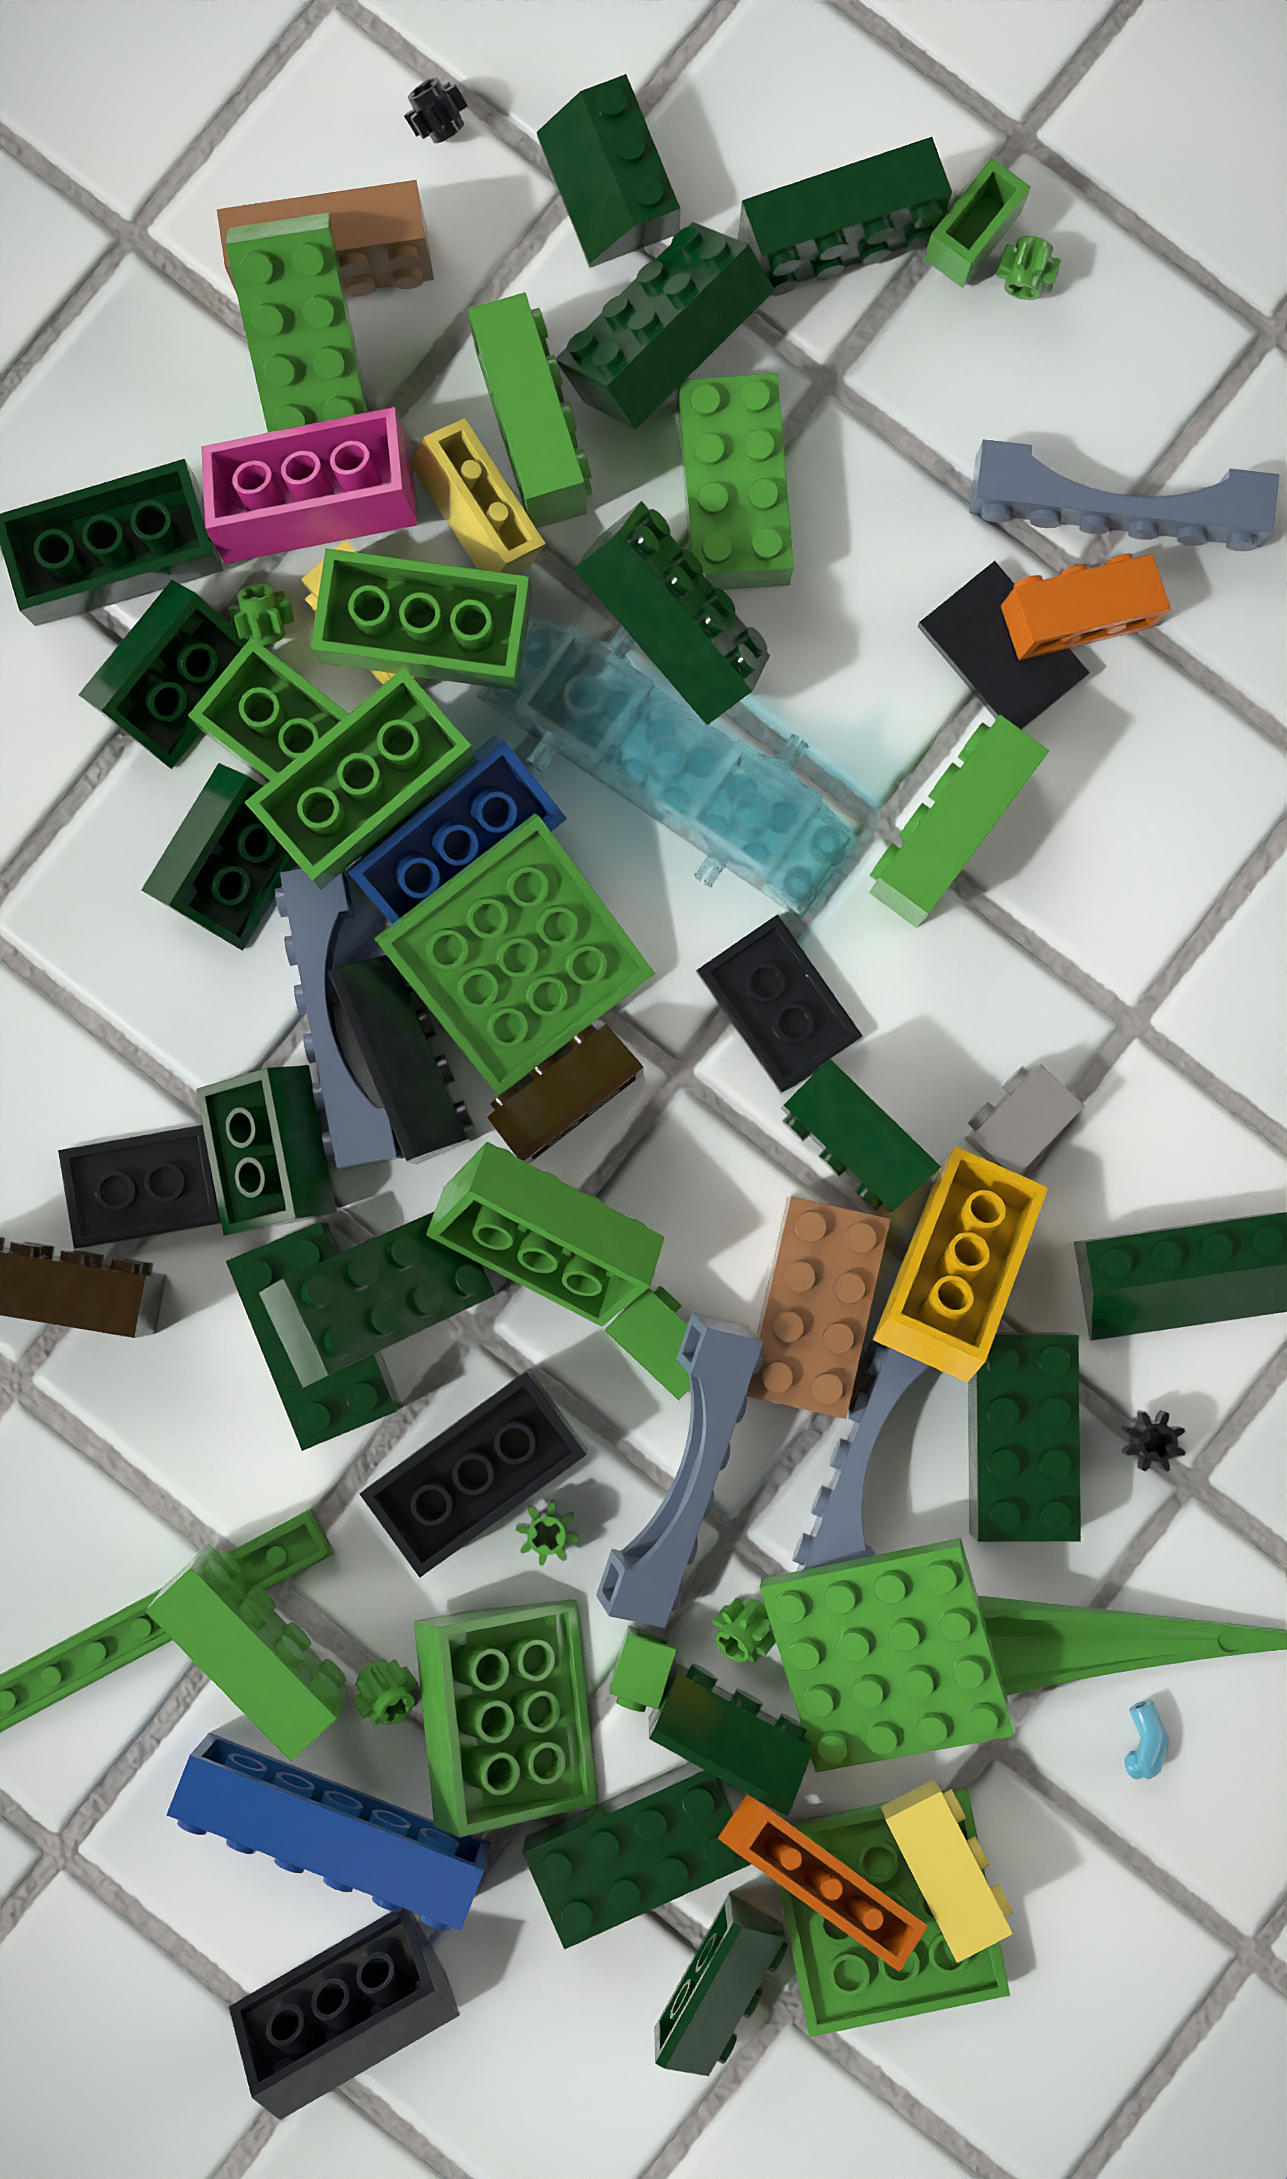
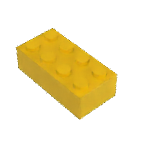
[873,1146,1048,1383]

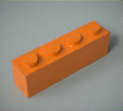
[718,1794,928,1972]

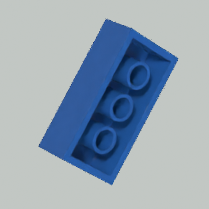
[345,735,567,924]

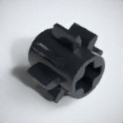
[404,77,468,144]
[1121,1410,1186,1472]

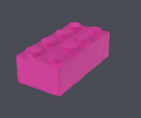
[201,407,418,563]

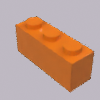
[1001,553,1171,660]

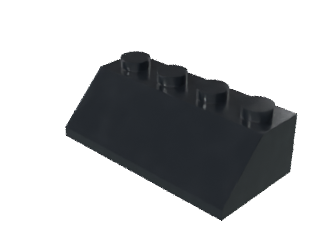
[328,955,475,1164]
[229,1908,460,2120]

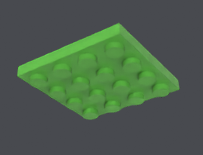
[374,814,656,1096]
[759,1538,1015,1772]
[778,1786,1010,2037]

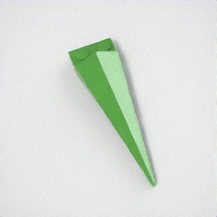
[978,1595,1287,1696]

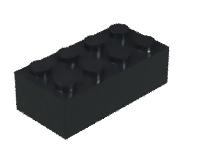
[359,1368,588,1578]

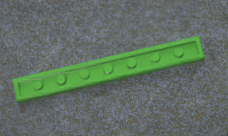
[0,1508,335,1732]

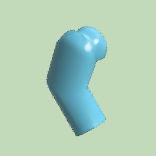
[1124,1700,1169,1780]

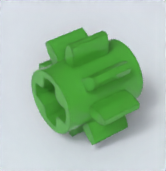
[996,236,1061,300]
[228,583,294,646]
[516,1500,579,1566]
[712,1598,776,1663]
[352,1659,419,1725]

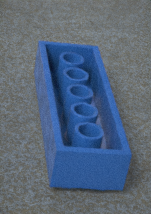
[166,1733,491,1931]

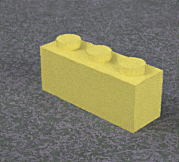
[412,418,546,575]
[880,1779,1014,1963]

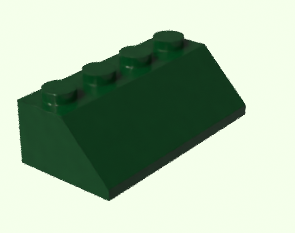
[1074,1212,1287,1341]

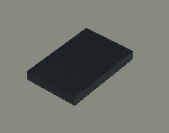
[917,561,1090,730]
[696,914,863,1094]
[58,1125,221,1249]

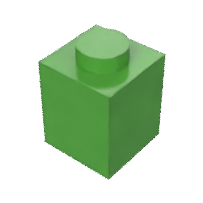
[609,1626,676,1712]

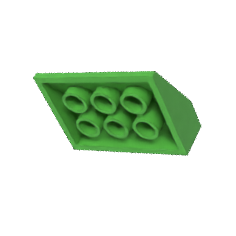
[414,1599,598,1838]

